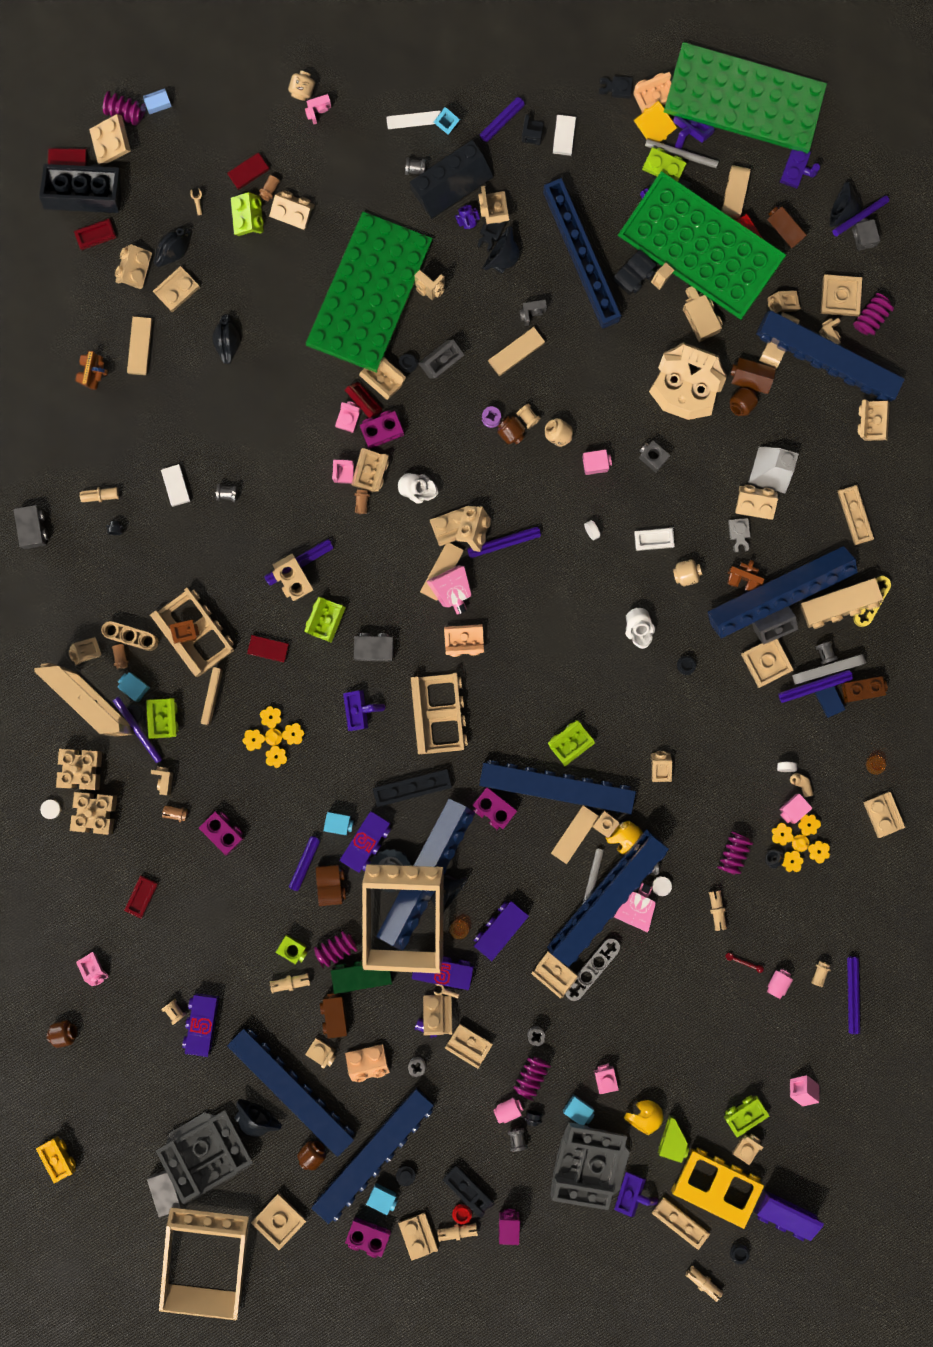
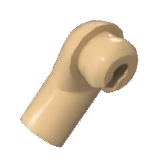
[790,773,813,797]

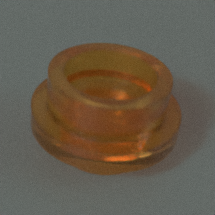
[866,756,886,775]
[450,920,469,939]

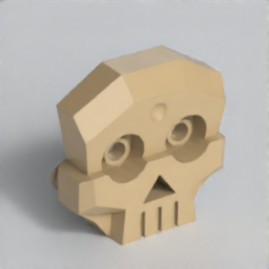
[649,342,727,420]

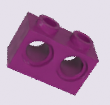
[360,411,404,449]
[473,788,517,830]
[199,811,244,856]
[499,1209,520,1245]
[345,1216,391,1258]

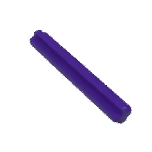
[467,527,541,558]
[265,539,333,585]
[778,670,853,703]
[847,957,860,1034]

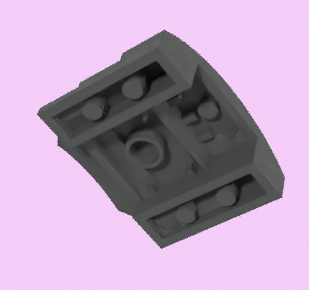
[156,1111,254,1204]
[550,1122,630,1210]

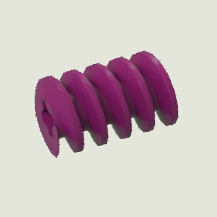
[103,91,146,126]
[853,293,894,335]
[717,832,753,875]
[314,931,358,969]
[513,1056,551,1101]

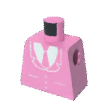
[427,566,471,614]
[614,883,656,932]

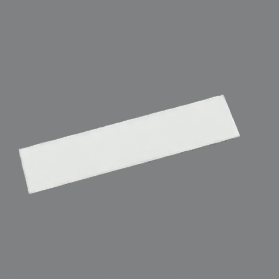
[387,111,440,129]

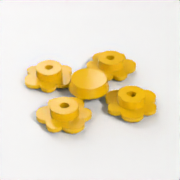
[243,706,304,768]
[772,815,830,872]

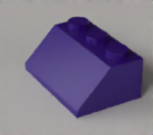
[754,1190,824,1241]

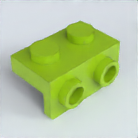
[642,147,686,182]
[231,192,263,236]
[305,597,346,643]
[146,698,178,739]
[548,720,595,766]
[723,1095,770,1137]

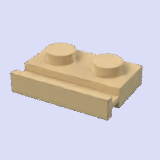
[153,266,200,312]
[430,507,465,546]
[863,792,905,838]
[531,951,579,998]
[423,995,452,1035]
[445,1023,493,1069]
[398,1212,438,1261]

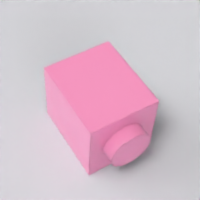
[582,450,612,475]
[779,794,812,824]

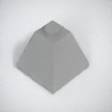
[748,447,799,494]

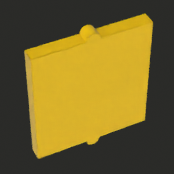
[633,101,677,142]

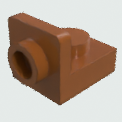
[169,620,199,644]

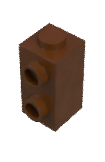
[767,206,807,248]
[730,358,776,394]
[841,676,888,703]
[320,993,348,1039]

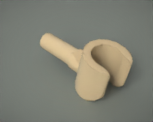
[190,188,202,216]
[433,984,460,998]

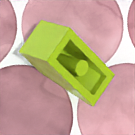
[658,1115,689,1163]

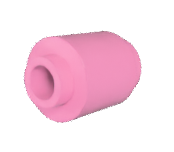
[767,969,793,999]
[493,1098,524,1124]

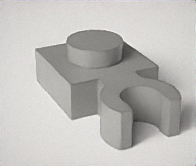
[728,518,750,553]

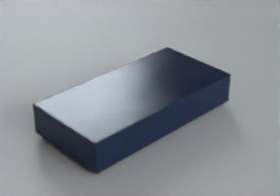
[815,675,845,718]

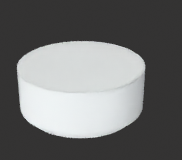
[584,520,600,540]
[777,762,797,772]
[40,800,61,819]
[652,876,672,896]

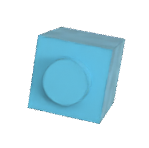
[433,107,460,134]
[117,672,150,702]
[324,812,354,835]
[563,1094,594,1125]
[366,1183,398,1215]

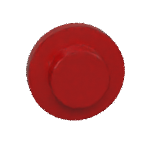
[452,1204,472,1224]

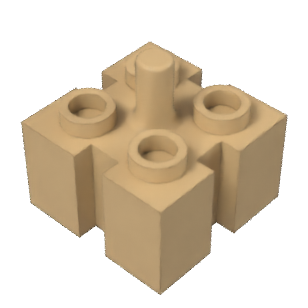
[56,749,102,790]
[70,792,117,835]

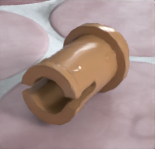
[259,175,279,201]
[354,490,370,514]
[112,644,129,669]
[162,806,188,822]

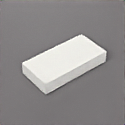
[553,115,576,156]
[161,464,190,507]
[634,528,675,551]

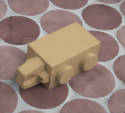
[683,286,723,342]

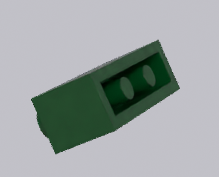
[331,960,393,994]

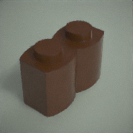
[316,865,346,906]

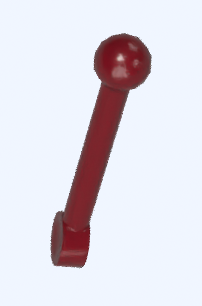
[725,953,764,973]

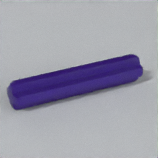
[480,97,525,142]
[289,836,320,891]

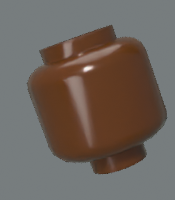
[729,388,758,416]
[497,416,525,444]
[47,1021,78,1048]
[297,1141,326,1170]

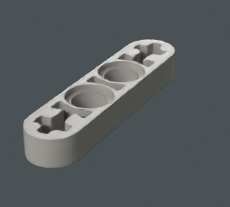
[792,654,866,684]
[565,938,620,1001]

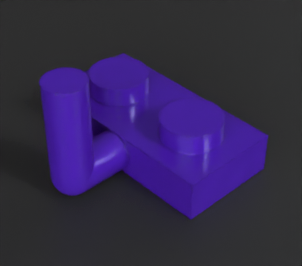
[673,116,715,149]
[780,149,820,189]
[343,690,385,731]
[614,1172,658,1217]

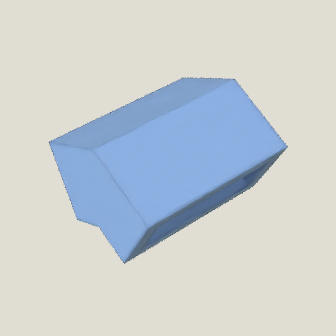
[143,88,172,114]

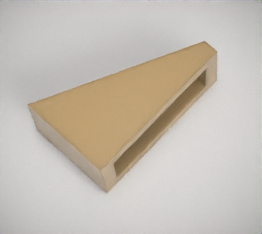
[651,263,674,290]

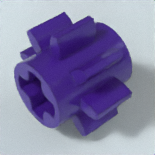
[455,205,480,229]

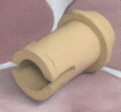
[811,961,831,987]

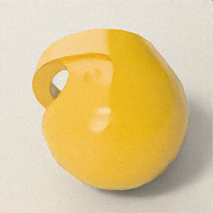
[605,821,643,855]
[624,1100,663,1135]

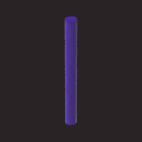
[832,196,889,236]
[112,696,162,763]

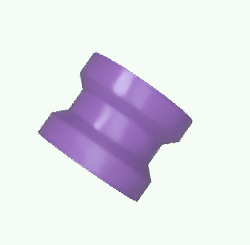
[482,406,501,428]

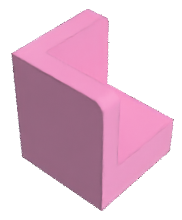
[332,460,354,483]
[790,1075,819,1106]

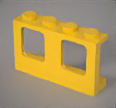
[671,1147,764,1229]

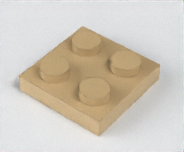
[89,114,131,166]
[821,275,862,316]
[741,639,793,688]
[251,1193,307,1250]

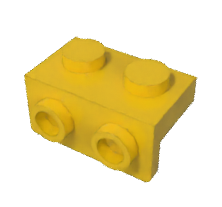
[36,1136,76,1183]

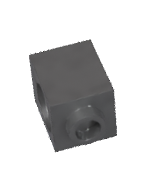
[852,219,880,251]
[639,441,670,472]

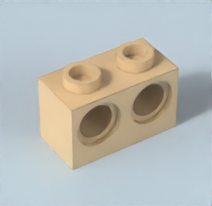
[272,553,313,601]

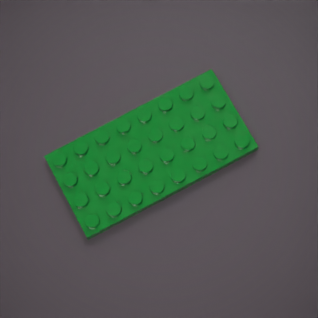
[663,42,827,154]
[618,171,786,321]
[306,212,433,373]

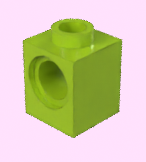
[276,934,308,965]

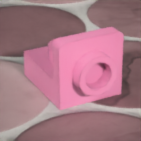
[305,94,332,125]
[335,401,361,433]
[76,952,108,986]
[594,1064,618,1094]

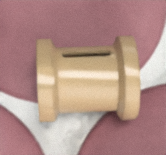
[516,403,541,429]
[161,999,187,1025]

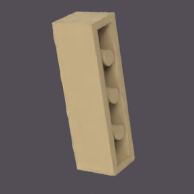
[801,578,883,629]

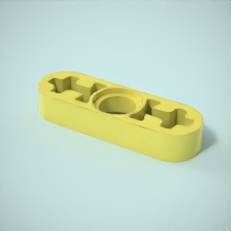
[853,576,891,627]

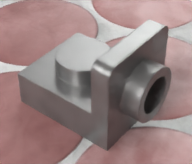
[520,300,547,326]

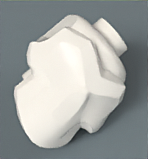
[398,473,438,503]
[625,608,655,648]

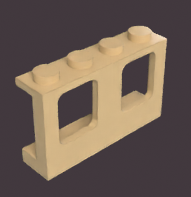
[150,588,235,677]
[411,673,468,755]

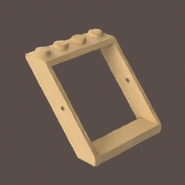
[35,663,134,736]
[362,864,444,973]
[159,1208,249,1320]

